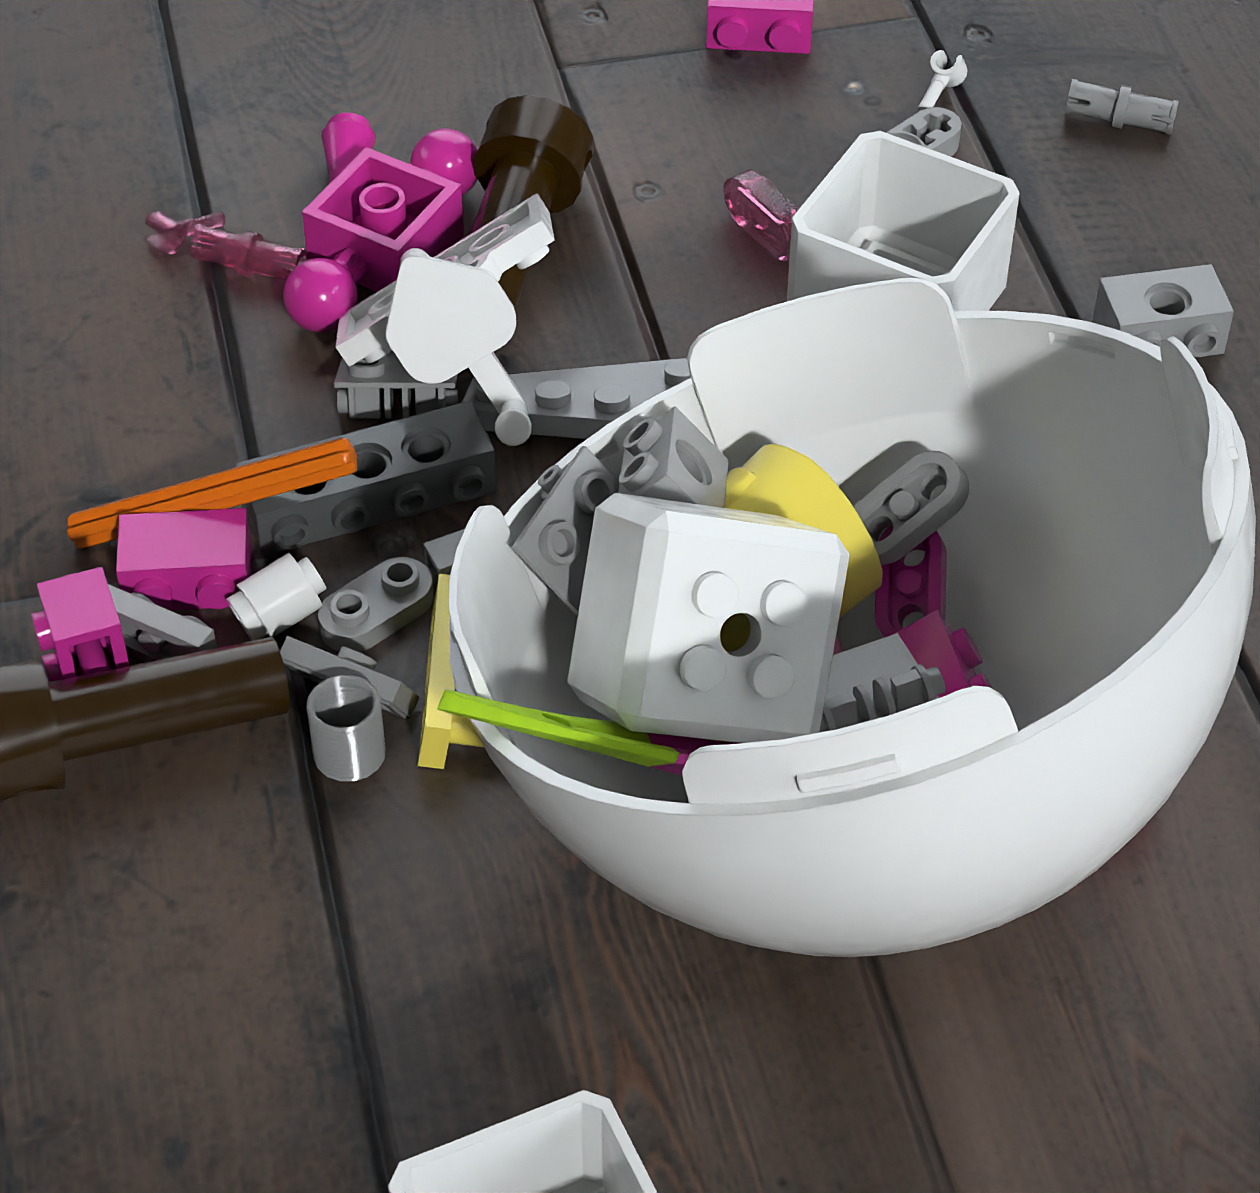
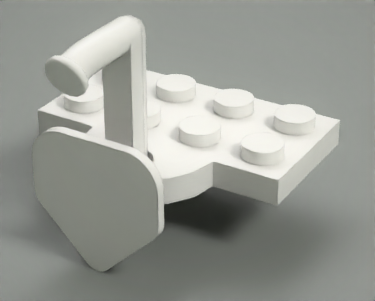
[336,193,554,446]

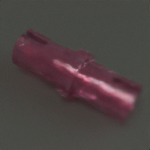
[190,224,307,280]

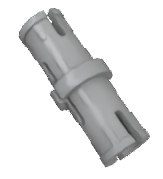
[1065,79,1179,135]

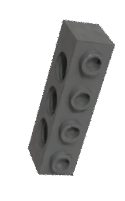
[235,401,497,557]

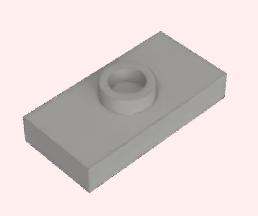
[280,636,420,719]

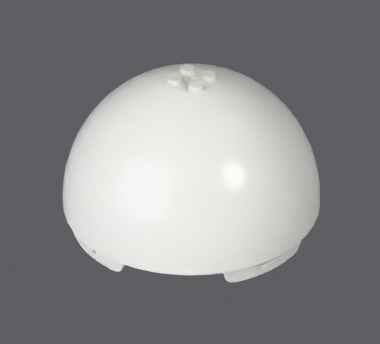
[449,278,1256,957]

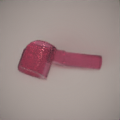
[145,211,226,254]

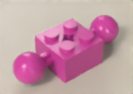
[283,128,478,333]

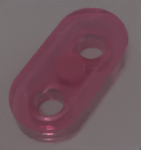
[723,169,800,261]

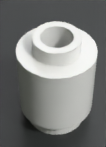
[226,553,327,641]

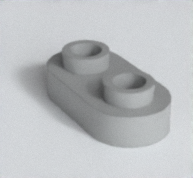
[853,451,969,565]
[318,557,434,652]

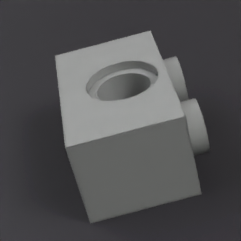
[1092,264,1234,358]
[618,406,729,508]

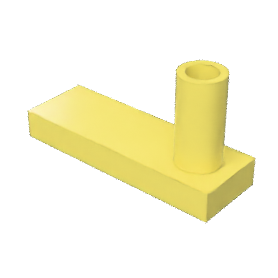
[417,574,484,769]

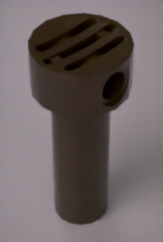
[470,95,594,313]
[0,637,289,802]

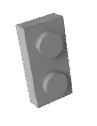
[108,584,217,662]

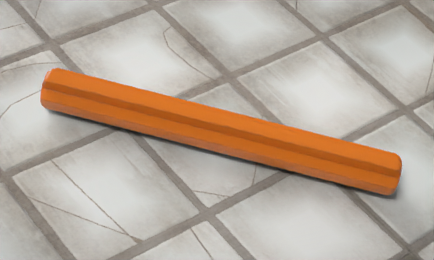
[66,438,358,549]

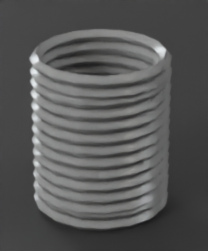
[307,675,386,781]

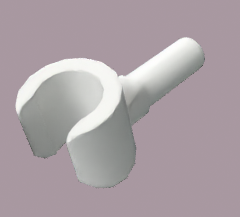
[918,50,968,111]

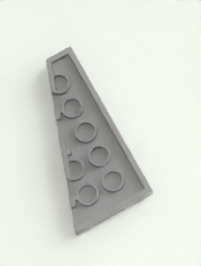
[462,358,691,439]

